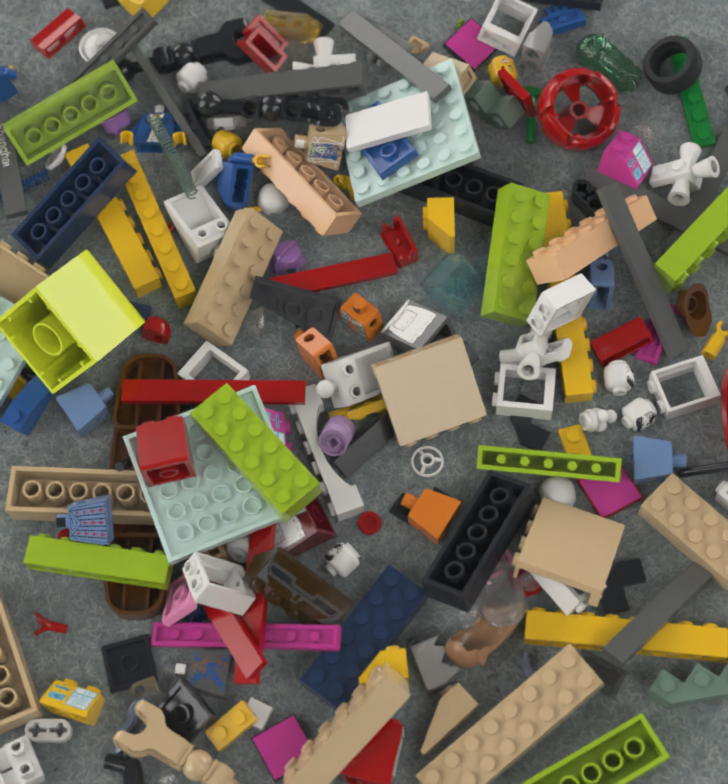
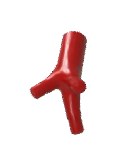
[34,612,68,636]

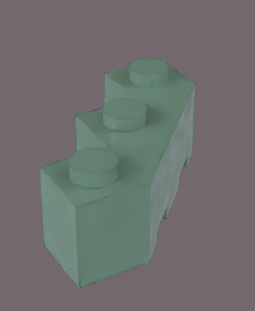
[464,80,525,129]
[646,663,728,709]

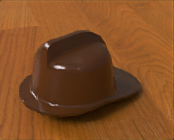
[676,283,712,337]

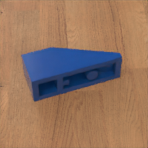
[0,375,54,435]

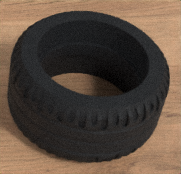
[643,35,703,95]

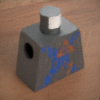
[175,650,234,701]

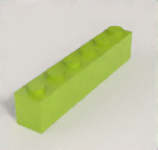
[476,445,623,482]
[23,534,174,590]

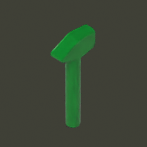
[522,86,542,144]

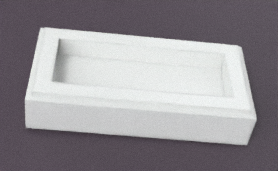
[191,149,224,187]

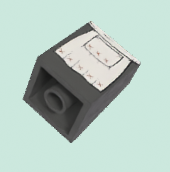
[381,300,456,354]

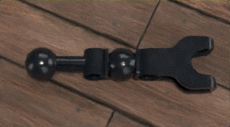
[117,18,254,83]
[196,91,349,127]

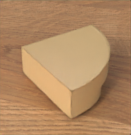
[407,35,430,55]

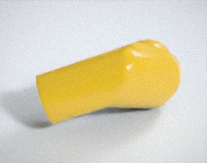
[333,174,355,201]

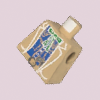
[294,124,347,170]

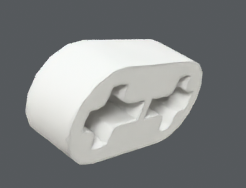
[25,719,73,743]

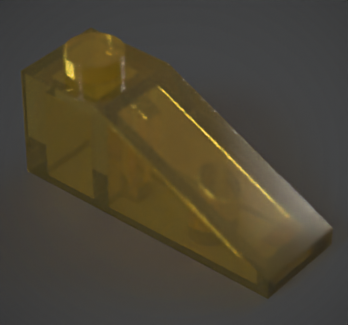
[263,10,323,44]

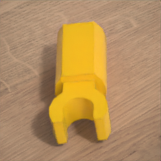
[701,321,728,361]

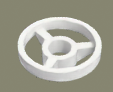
[45,144,67,170]
[411,446,444,477]

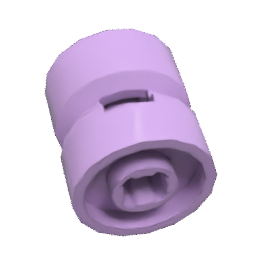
[318,415,355,456]

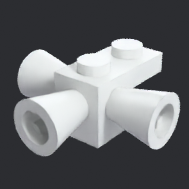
[293,37,356,70]
[649,142,720,206]
[499,327,573,380]

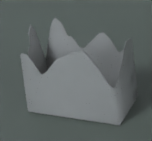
[521,21,555,73]
[410,633,464,695]

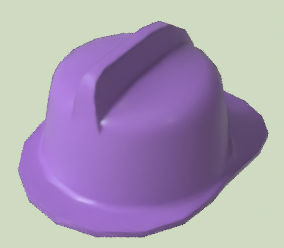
[98,107,130,137]
[266,240,306,276]

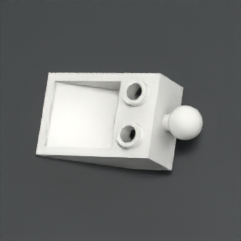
[164,185,230,263]
[316,342,394,408]

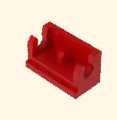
[380,215,418,269]

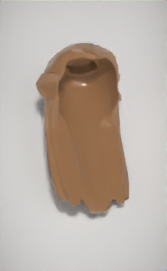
[445,599,521,669]

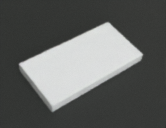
[346,91,432,153]

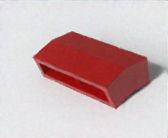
[30,8,86,59]
[590,316,653,368]

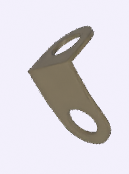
[131,676,162,697]

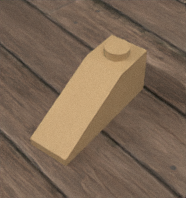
[420,683,479,759]

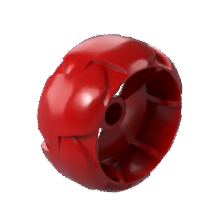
[537,67,621,152]

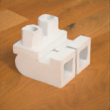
[0,735,45,784]

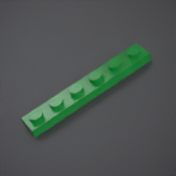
[670,36,716,149]

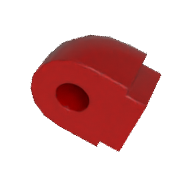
[142,316,171,345]

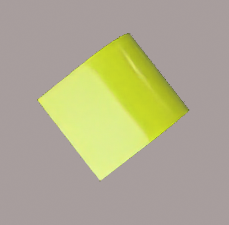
[0,249,145,394]

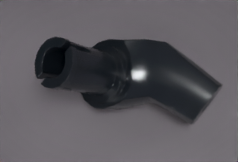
[103,753,145,784]

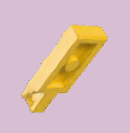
[328,394,387,420]

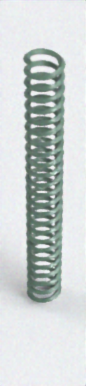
[147,114,198,199]

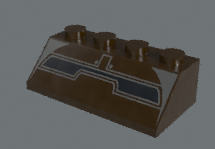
[242,547,353,625]

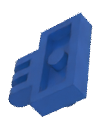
[539,5,586,36]

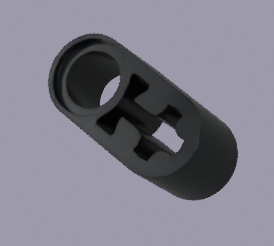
[571,179,603,218]

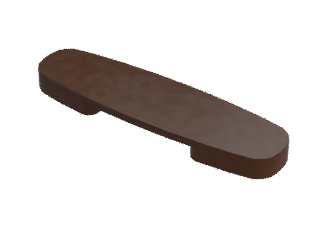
[102,354,183,621]

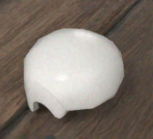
[257,183,290,215]
[539,476,576,507]

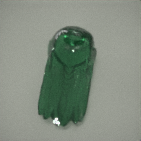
[576,33,643,96]

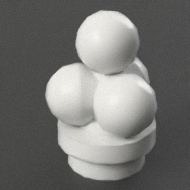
[579,408,617,432]

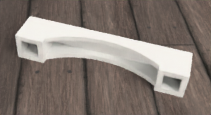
[288,384,365,522]

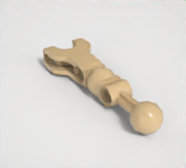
[112,700,241,784]

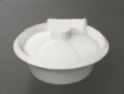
[79,28,117,62]

